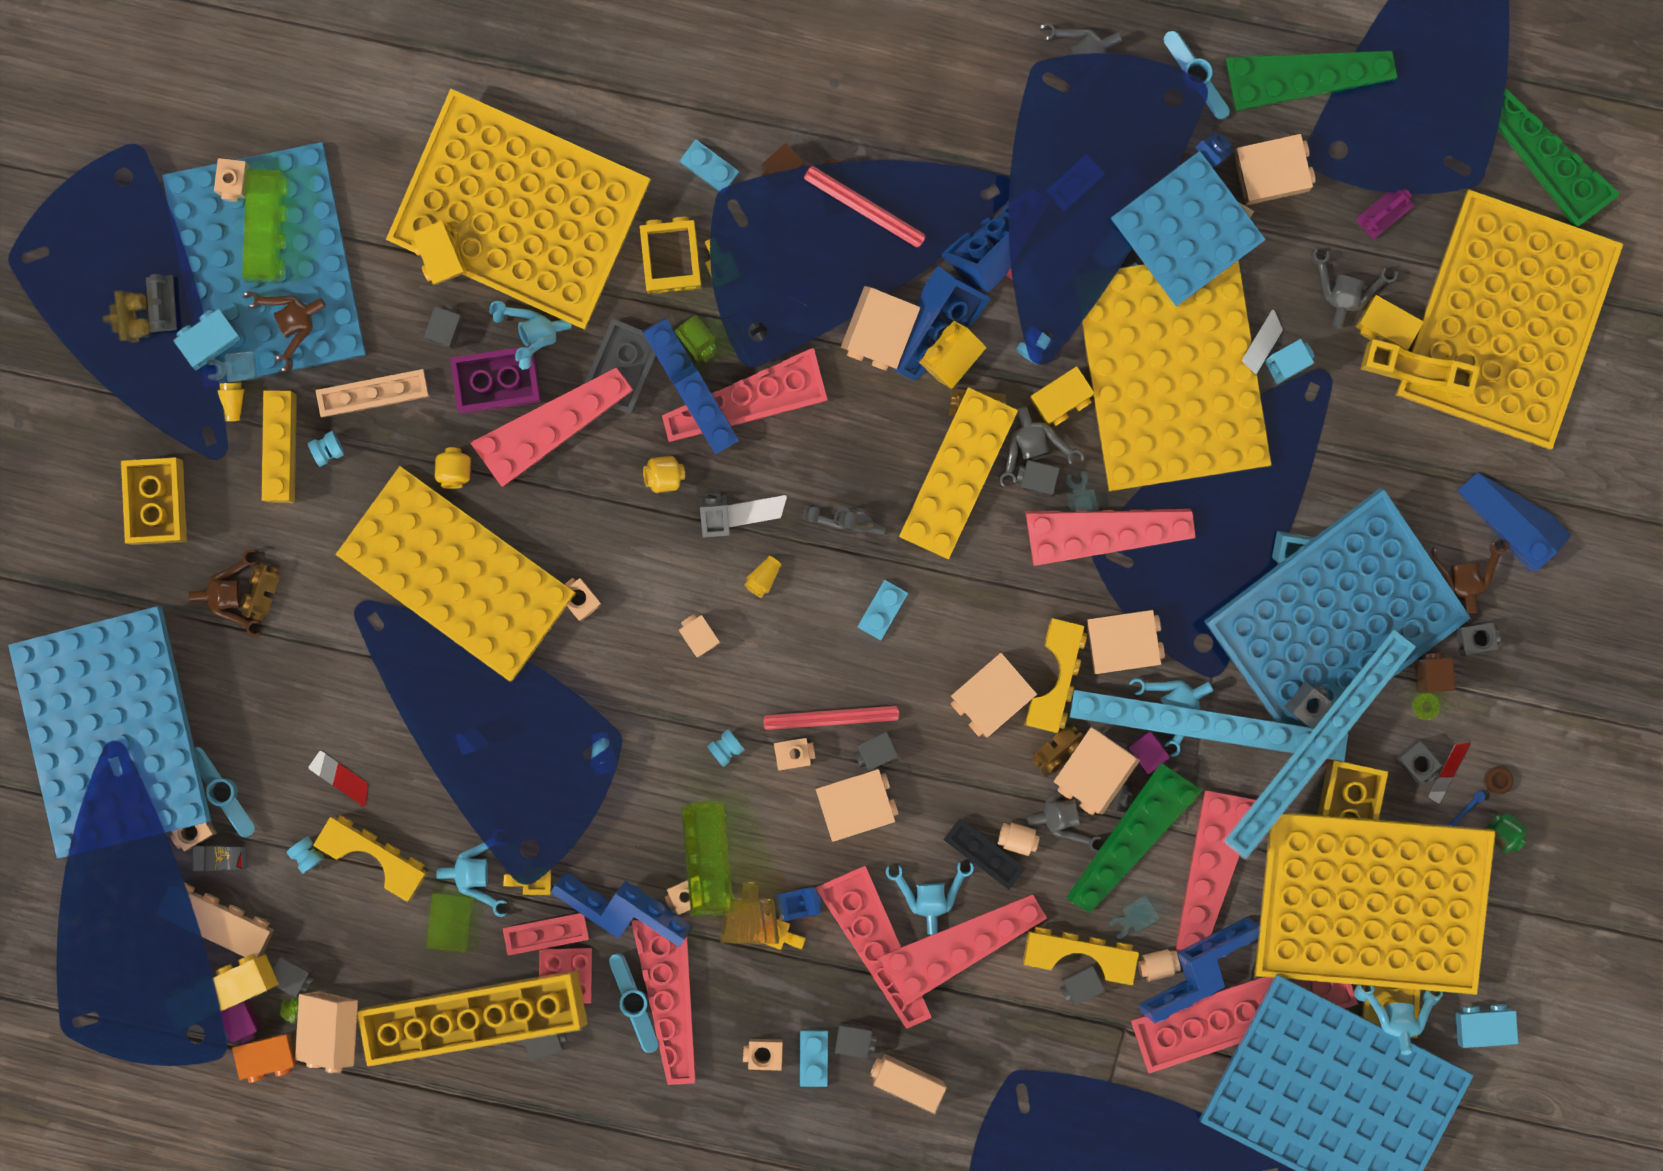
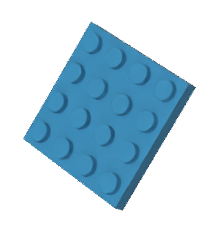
[1111,151,1266,306]

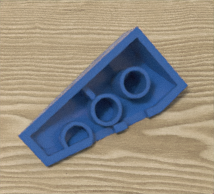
[941,189,1051,292]
[894,266,991,381]
[1457,473,1571,572]

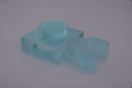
[206,351,257,382]
[1066,471,1099,512]
[1108,894,1160,939]

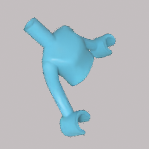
[489,301,572,370]
[1129,677,1214,757]
[436,828,508,917]
[886,861,974,935]
[1354,985,1443,1055]

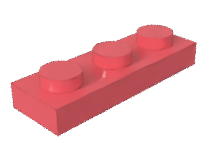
[503,913,590,956]

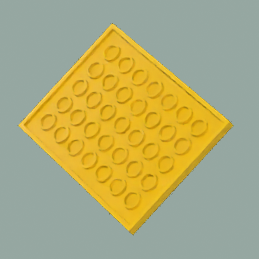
[386,89,651,329]
[1396,190,1623,450]
[1074,260,1271,492]
[1255,812,1495,994]

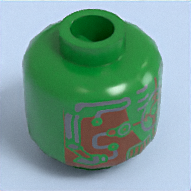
[1486,813,1528,854]

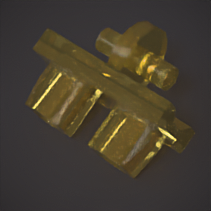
[103,290,150,343]

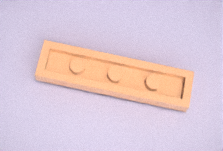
[316,369,430,418]

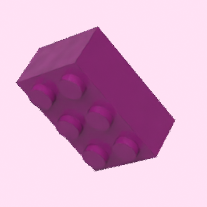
[450,346,542,415]

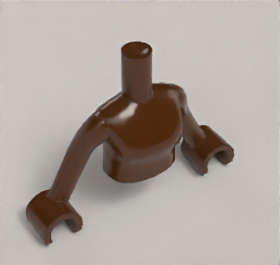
[243,292,326,372]
[1431,540,1508,615]
[189,549,263,637]

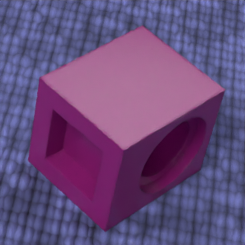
[1126,731,1170,774]
[218,999,262,1044]

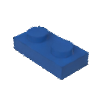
[1195,132,1234,167]

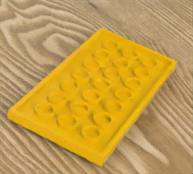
[335,466,576,682]

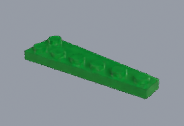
[1225,51,1398,112]
[1475,82,1620,227]
[1066,763,1202,913]

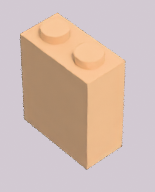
[1233,134,1315,206]
[841,286,920,371]
[1086,610,1165,674]
[950,653,1037,738]
[1054,727,1140,815]
[816,769,899,842]
[295,991,358,1073]
[870,1053,946,1114]

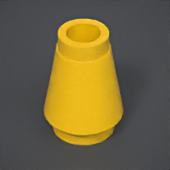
[217,382,245,421]
[744,556,782,598]

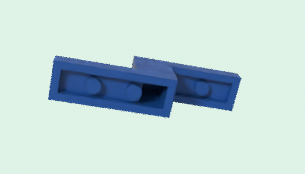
[642,317,739,455]
[550,872,694,948]
[1139,917,1260,1023]

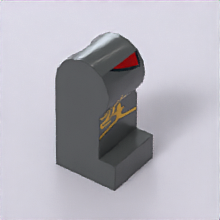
[193,845,247,871]

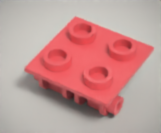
[539,948,592,1004]

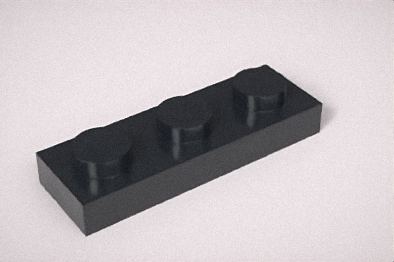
[943,818,1026,890]

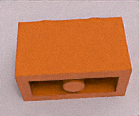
[232,1032,298,1083]

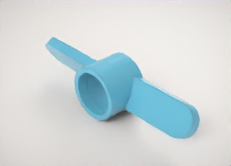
[1164,31,1230,120]
[195,747,255,837]
[609,953,658,1053]

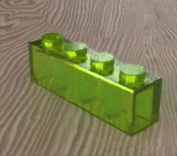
[242,169,289,284]
[681,802,734,917]

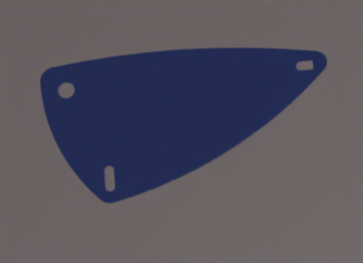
[1306,0,1510,195]
[1009,53,1208,365]
[8,144,228,460]
[710,160,1014,367]
[1092,369,1332,677]
[354,600,623,885]
[57,741,227,1066]
[969,1070,1294,1171]

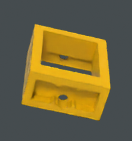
[640,217,702,294]

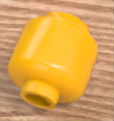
[435,447,471,489]
[643,456,685,493]

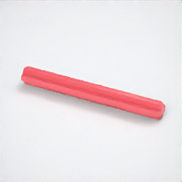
[804,166,926,247]
[763,706,899,730]

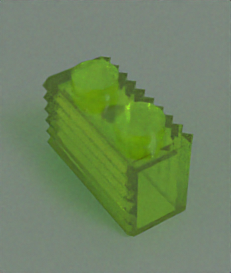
[675,315,718,362]

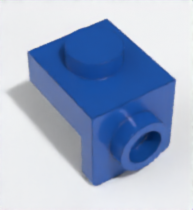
[775,887,821,921]

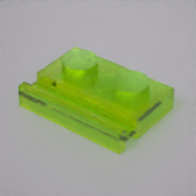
[426,893,473,953]

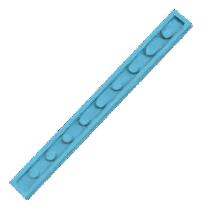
[1224,630,1416,859]
[1070,690,1348,761]

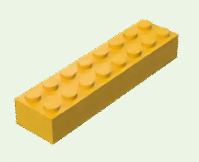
[357,970,588,1066]

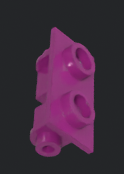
[1355,185,1415,240]

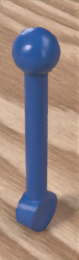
[1445,791,1485,826]

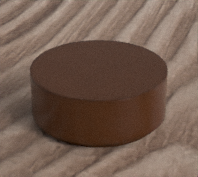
[1484,767,1513,794]

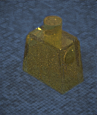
[720,882,779,944]

